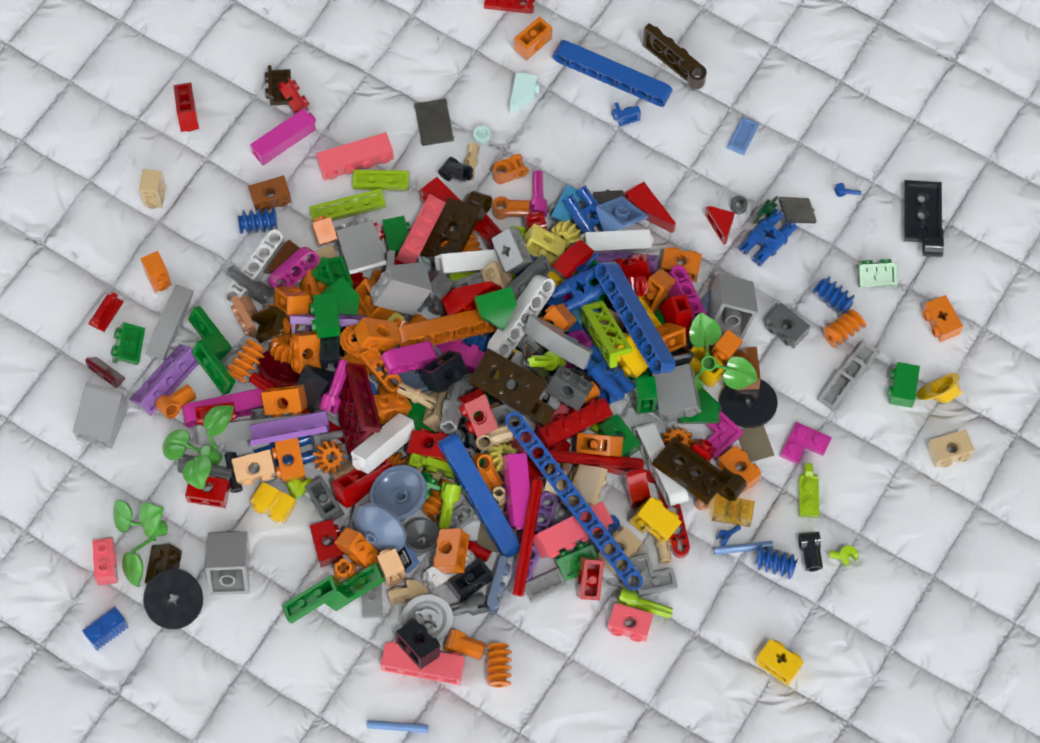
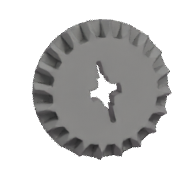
[401,593,453,644]

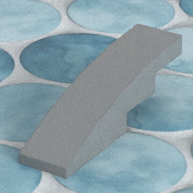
[146,285,194,360]
[523,314,593,370]
[817,341,880,411]

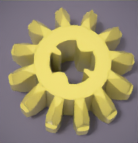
[551,220,581,252]
[487,442,518,475]

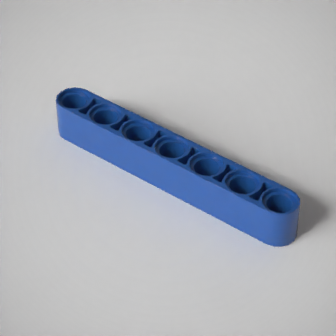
[552,40,673,107]
[595,262,675,374]
[437,432,521,559]

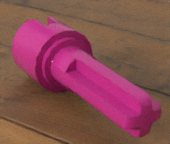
[529,170,548,217]
[318,359,348,415]

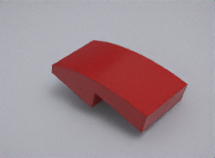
[552,239,594,279]

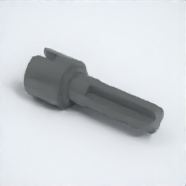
[227,265,273,304]
[177,454,233,479]
[450,593,488,617]

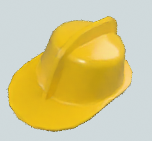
[917,372,962,403]

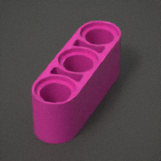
[268,246,319,289]
[381,341,439,375]

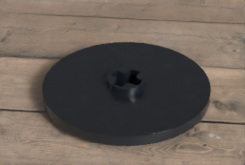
[720,379,778,428]
[143,569,203,629]

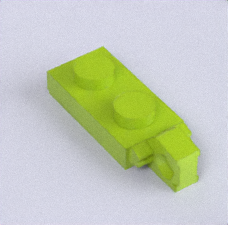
[407,453,456,480]
[798,463,820,518]

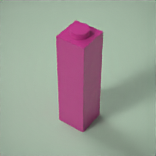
[250,108,316,166]
[502,453,530,530]

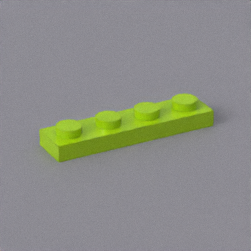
[309,188,386,222]

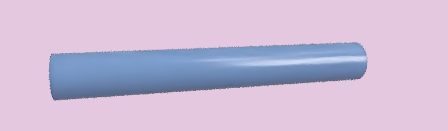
[714,541,773,555]
[367,720,429,733]

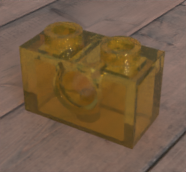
[711,495,755,527]

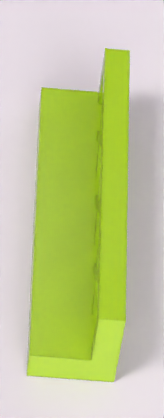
[581,300,632,368]

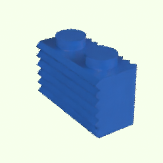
[82,606,129,651]

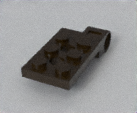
[643,23,707,89]
[421,190,492,260]
[468,348,555,427]
[652,437,747,504]

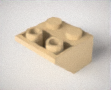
[560,464,607,507]

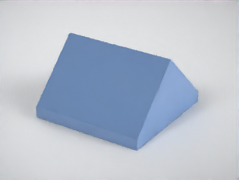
[596,196,648,232]

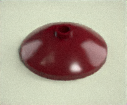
[258,349,306,387]

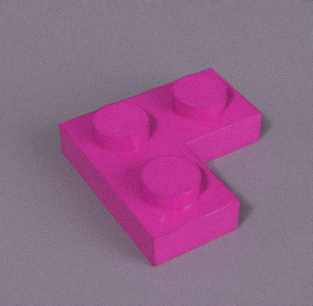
[705,411,744,460]
[780,422,832,465]

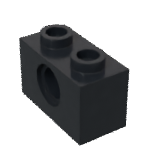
[420,350,468,393]
[448,558,493,602]
[396,619,441,670]

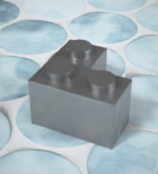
[423,270,454,315]

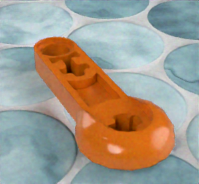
[340,325,402,393]

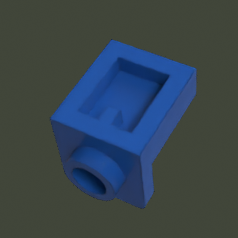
[611,102,641,127]

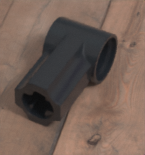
[438,157,473,181]
[798,531,823,572]

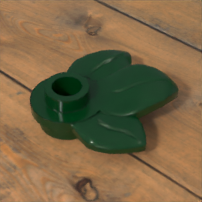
[753,196,778,224]

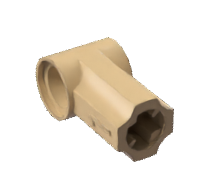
[476,422,516,451]

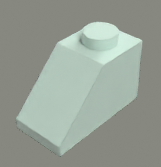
[510,72,540,113]

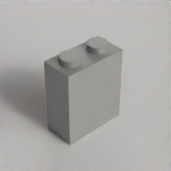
[652,363,702,422]

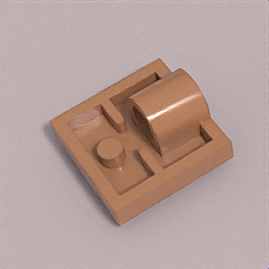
[230,295,257,338]

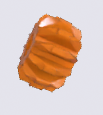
[270,333,293,364]
[662,425,694,449]
[312,440,346,473]

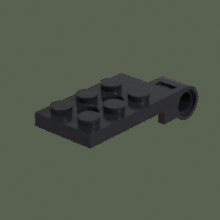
[903,180,944,257]

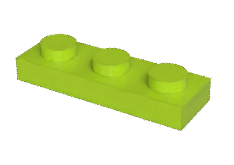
[353,170,409,191]

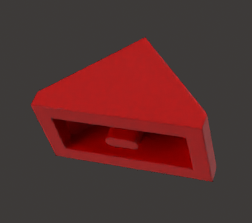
[705,206,735,245]

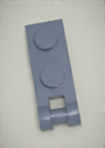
[487,555,511,614]

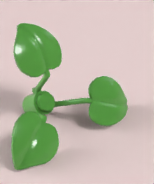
[689,313,758,391]
[162,405,234,489]
[113,500,168,587]

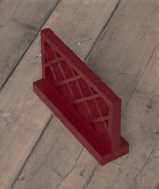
[338,362,382,454]

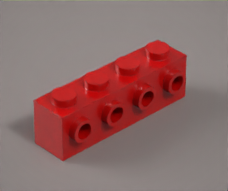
[535,398,613,449]

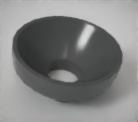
[405,519,439,553]

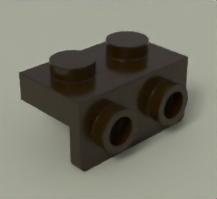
[265,65,292,106]
[251,305,286,344]
[144,544,182,584]

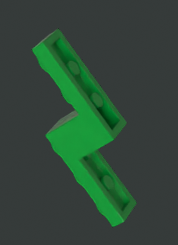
[188,306,236,396]
[282,562,385,624]

